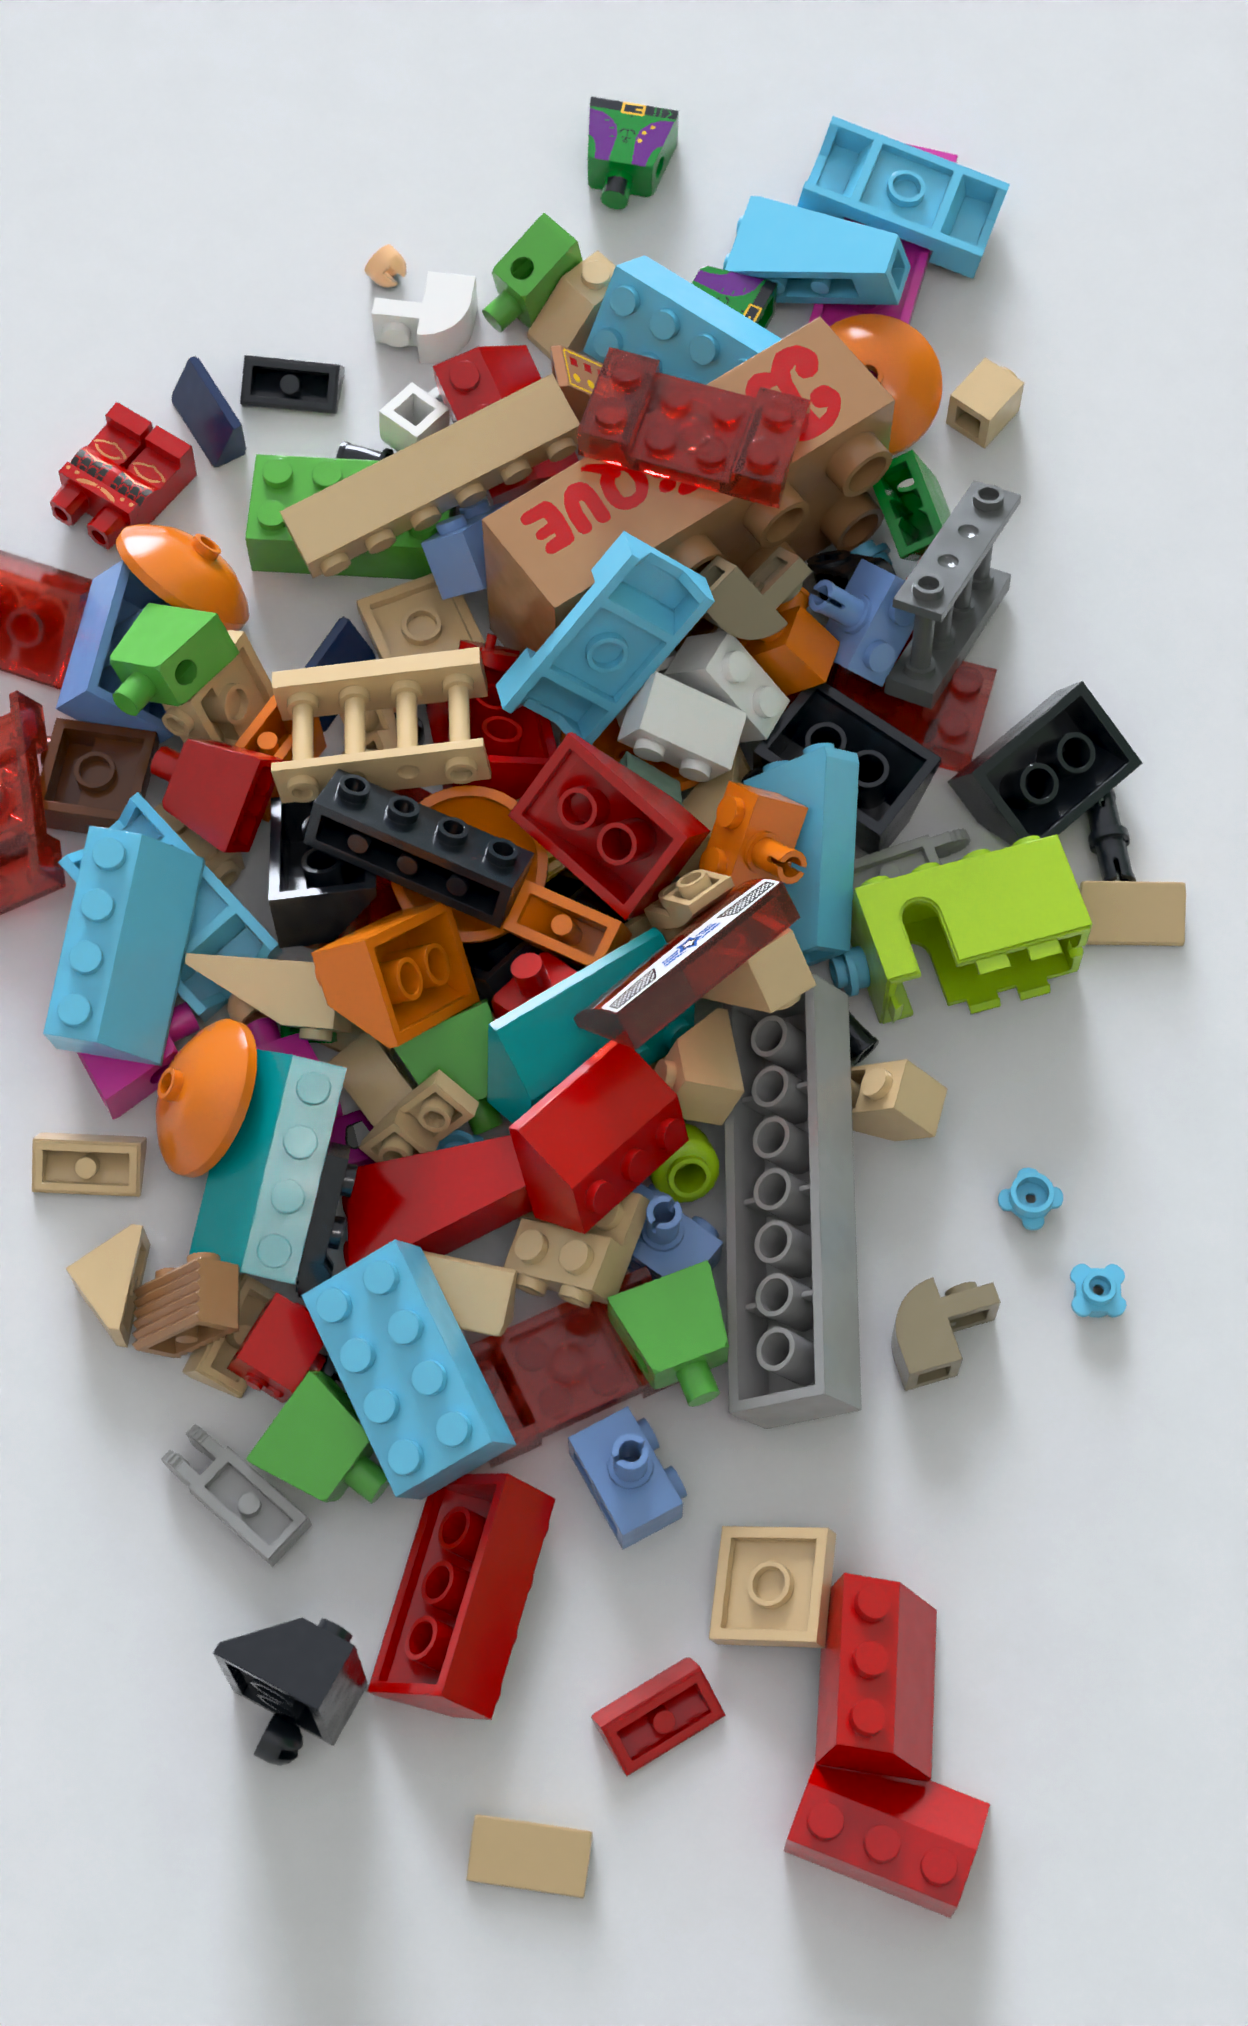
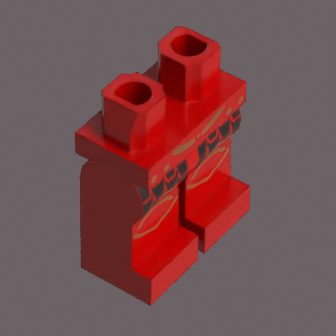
[50,402,197,550]

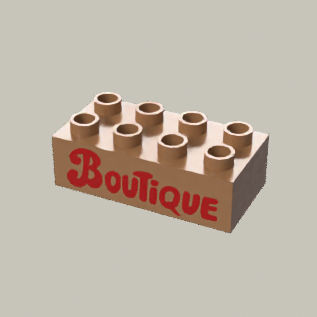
[482,317,895,655]

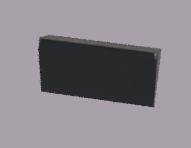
[240,355,345,414]

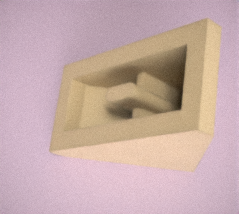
[66,1224,151,1348]

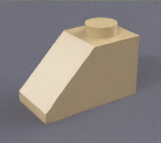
[527,250,616,360]
[654,1008,745,1126]

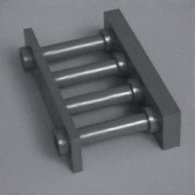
[884,480,1021,709]

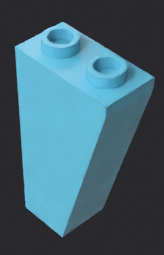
[723,196,911,305]
[743,743,859,966]

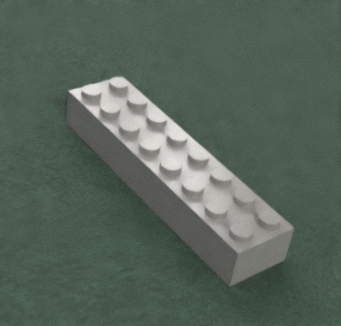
[723,973,862,1429]

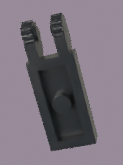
[295,1141,358,1300]

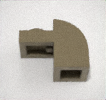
[699,546,813,640]
[891,1277,1001,1391]

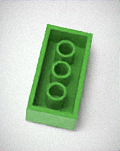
[245,454,456,580]

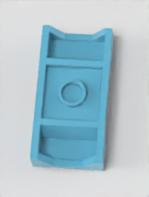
[797,116,1010,279]
[496,531,715,745]
[58,792,283,1023]

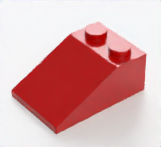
[508,732,711,920]

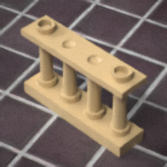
[271,647,491,804]

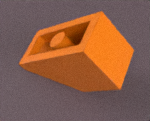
[502,879,632,970]

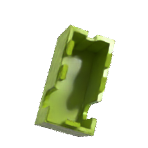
[850,834,1093,1024]

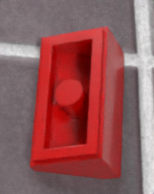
[591,1657,726,1776]

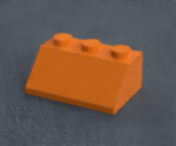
[311,901,480,1048]

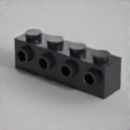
[303,769,534,928]

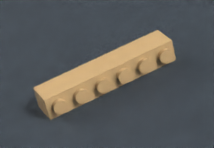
[280,374,582,579]

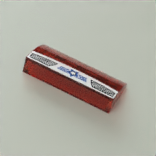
[573,878,801,1050]

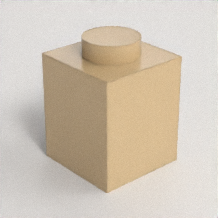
[946,357,1025,449]

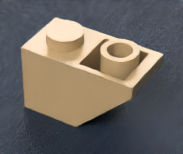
[851,1059,948,1141]

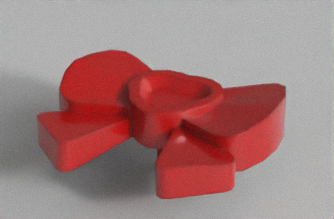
[459,633,520,671]

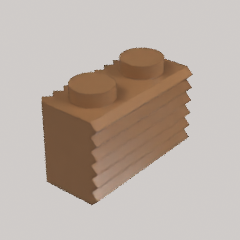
[132,1252,240,1358]

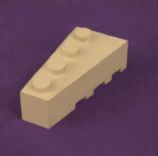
[624,898,816,1013]

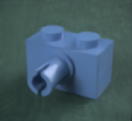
[421,499,509,600]
[808,559,915,687]
[627,1183,723,1283]
[568,1406,687,1550]

